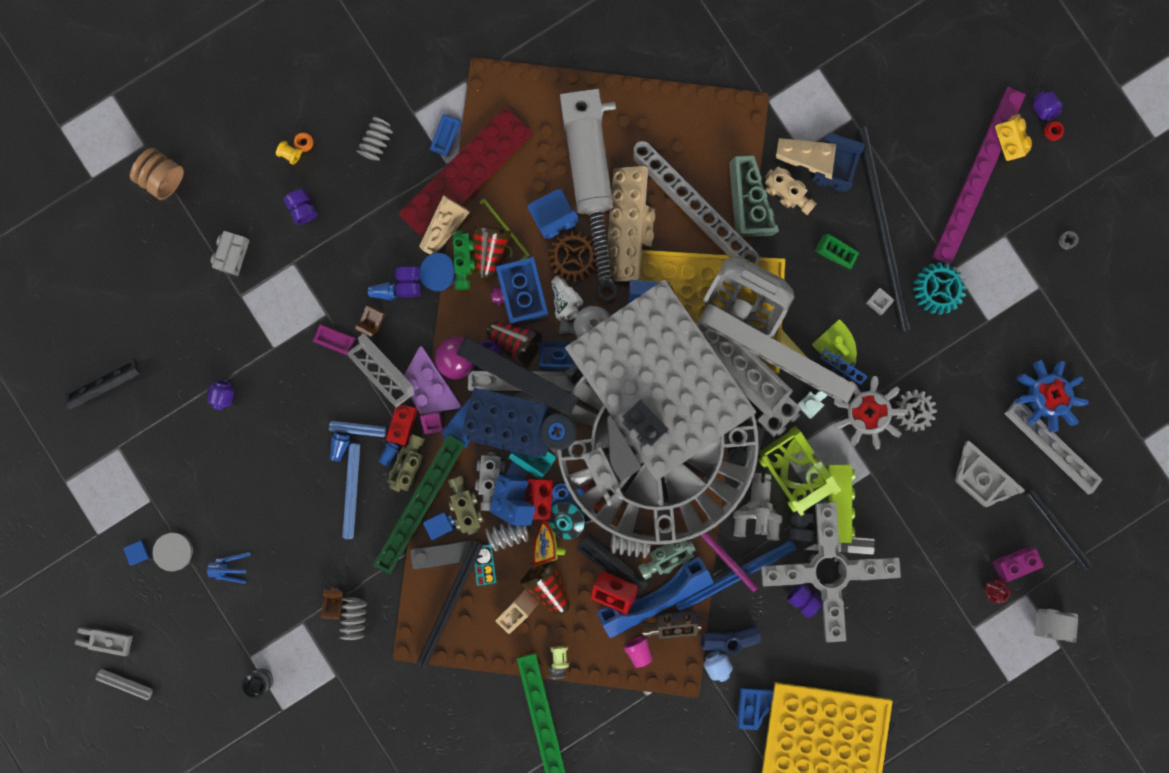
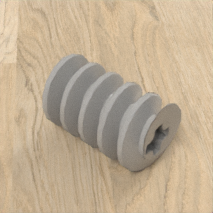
[357,117,393,161]
[486,523,529,551]
[610,532,652,558]
[339,597,367,640]

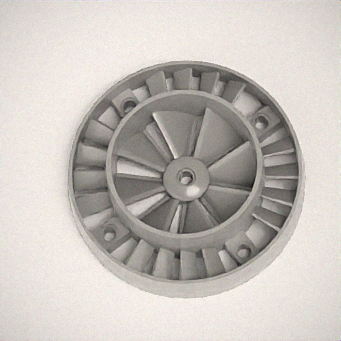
[558,374,758,544]

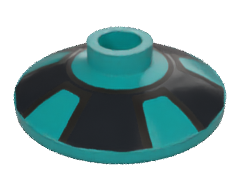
[547,502,585,539]

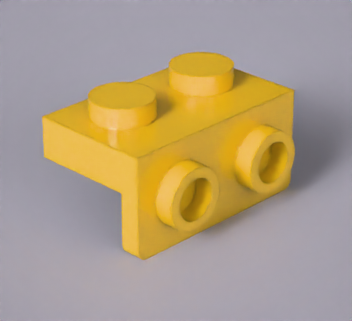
[995,113,1032,161]

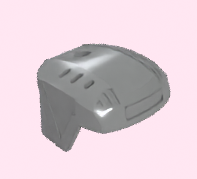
[703,258,795,337]

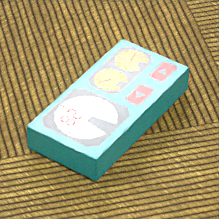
[474,544,497,586]

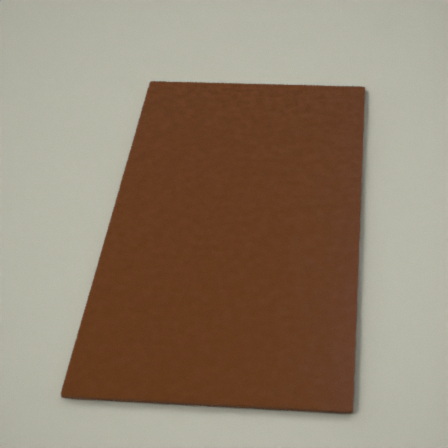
[393,58,769,698]

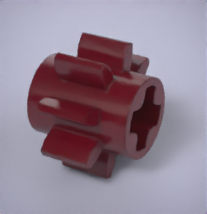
[985,579,1010,604]

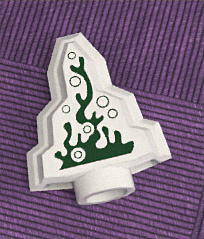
[551,275,583,321]

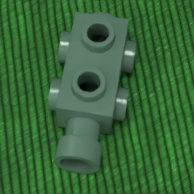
[638,540,696,580]

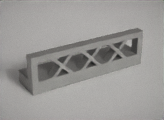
[347,334,414,407]

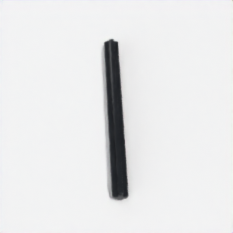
[417,541,483,667]

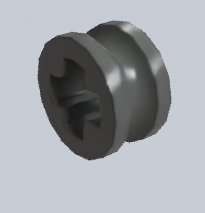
[1059,231,1079,250]
[548,667,566,679]

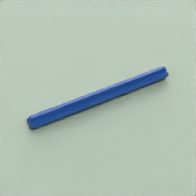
[675,540,796,611]

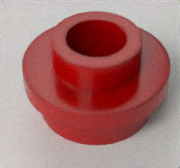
[1044,121,1064,141]

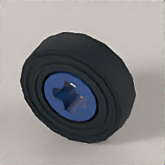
[540,413,577,450]

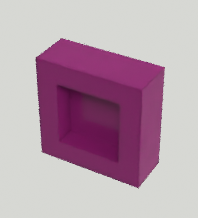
[420,411,444,434]

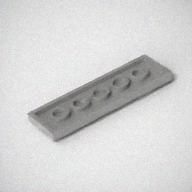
[696,321,793,418]

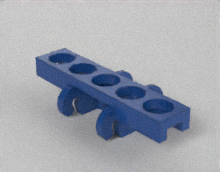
[819,349,867,385]

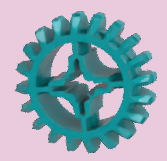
[913,263,967,314]

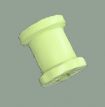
[551,646,569,669]

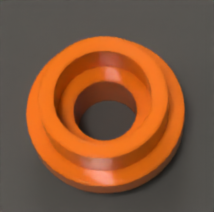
[294,132,313,152]

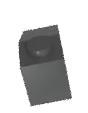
[410,541,472,569]

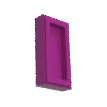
[312,324,356,355]

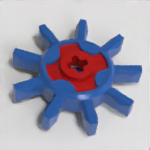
[1015,360,1089,433]

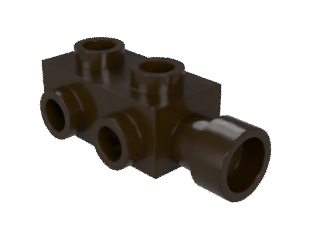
[641,611,702,640]

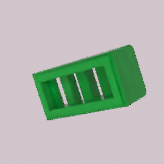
[815,234,859,269]

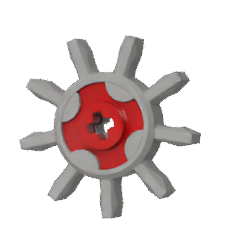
[834,376,908,450]

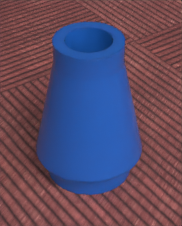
[368,281,397,300]
[330,432,350,461]

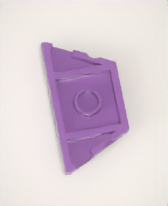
[404,346,463,414]

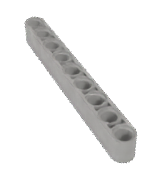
[633,141,759,265]
[699,304,856,404]

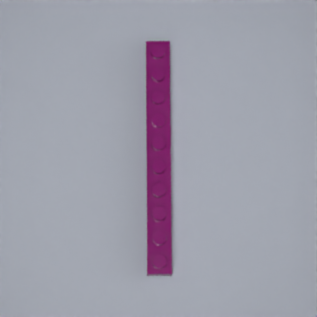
[931,87,1026,266]

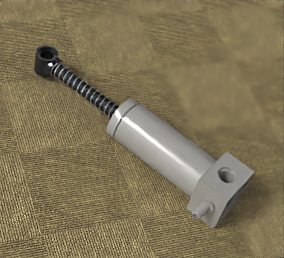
[560,89,617,303]

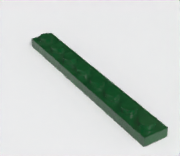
[373,433,466,575]

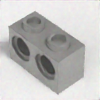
[756,397,801,437]

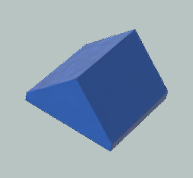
[539,341,575,372]

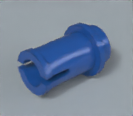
[378,441,400,467]

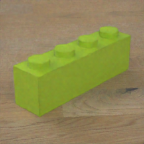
[825,465,855,543]

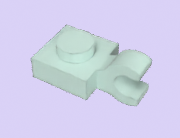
[797,390,827,419]

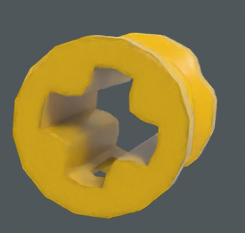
[276,141,302,165]

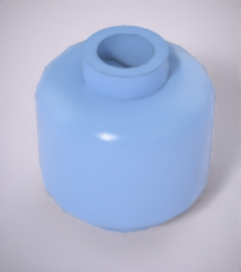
[704,651,733,682]

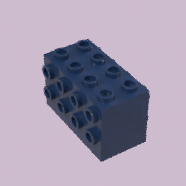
[461,388,558,459]

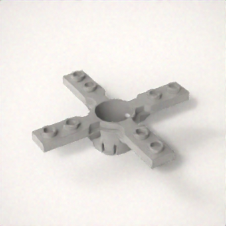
[761,502,901,642]

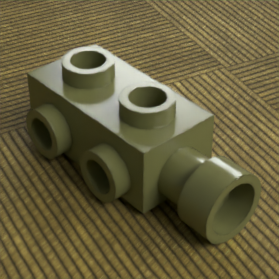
[387,434,425,492]
[448,475,484,535]

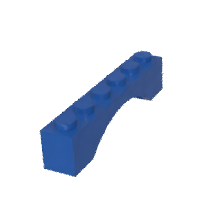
[596,556,714,638]

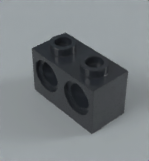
[622,399,669,446]

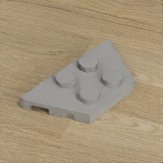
[955,441,1025,507]

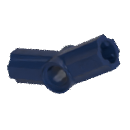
[700,625,761,655]

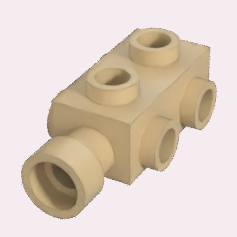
[764,167,817,215]

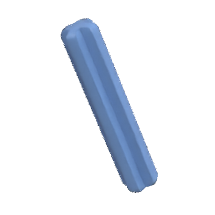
[329,421,386,437]

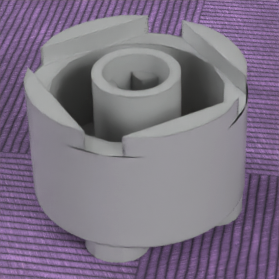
[1034,609,1078,643]

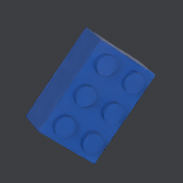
[496,257,549,325]

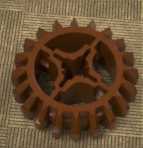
[548,230,597,283]

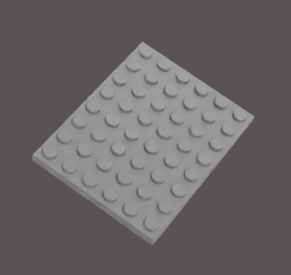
[565,280,756,481]

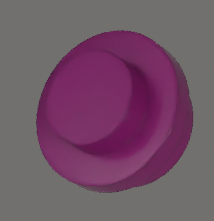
[490,287,505,306]

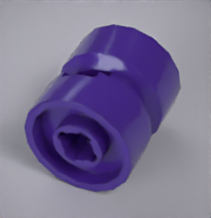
[283,189,318,225]
[395,267,421,297]
[787,583,822,618]

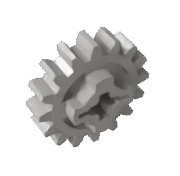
[894,390,937,432]

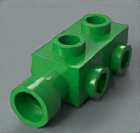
[453,231,475,290]

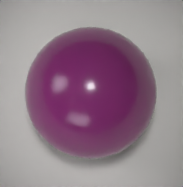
[435,336,477,380]

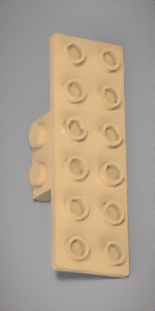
[607,166,655,282]

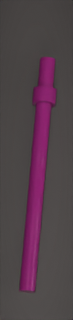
[675,507,759,592]

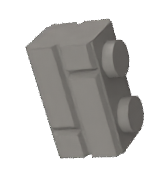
[211,231,250,276]

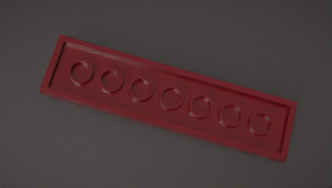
[398,106,533,238]

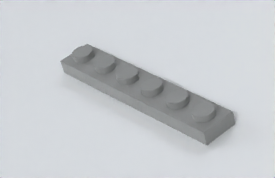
[1004,401,1102,494]

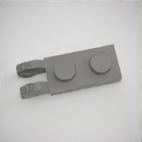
[582,447,624,506]
[75,627,133,656]

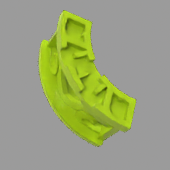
[758,426,841,516]

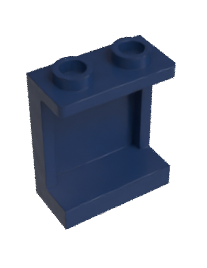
[812,133,865,192]

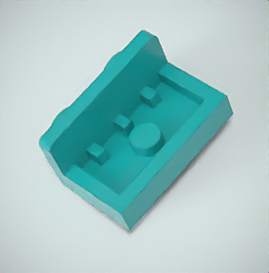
[509,449,557,480]

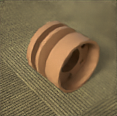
[130,148,184,200]

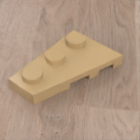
[776,138,836,179]
[419,195,470,255]

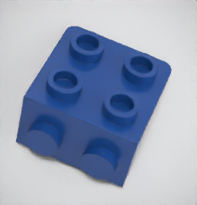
[528,189,578,240]

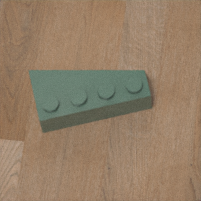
[729,156,779,237]

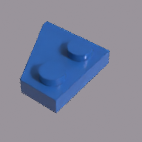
[737,687,773,730]

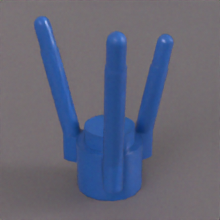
[207,552,251,584]

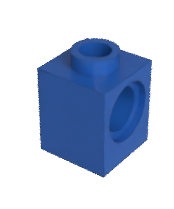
[423,512,455,540]

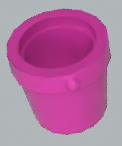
[623,636,653,668]

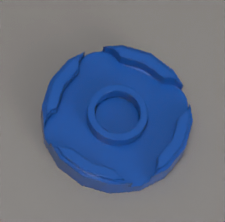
[420,253,456,291]

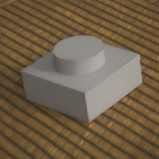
[866,288,894,315]

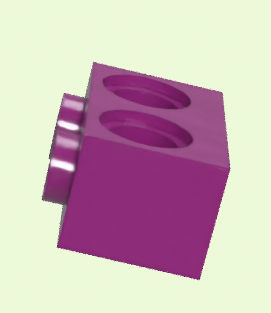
[992,547,1044,582]

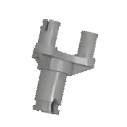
[733,473,782,541]

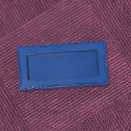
[430,114,461,157]

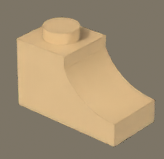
[495,589,540,634]

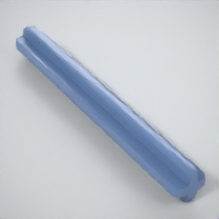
[342,443,360,539]

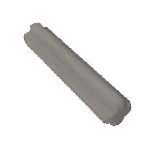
[96,669,153,700]

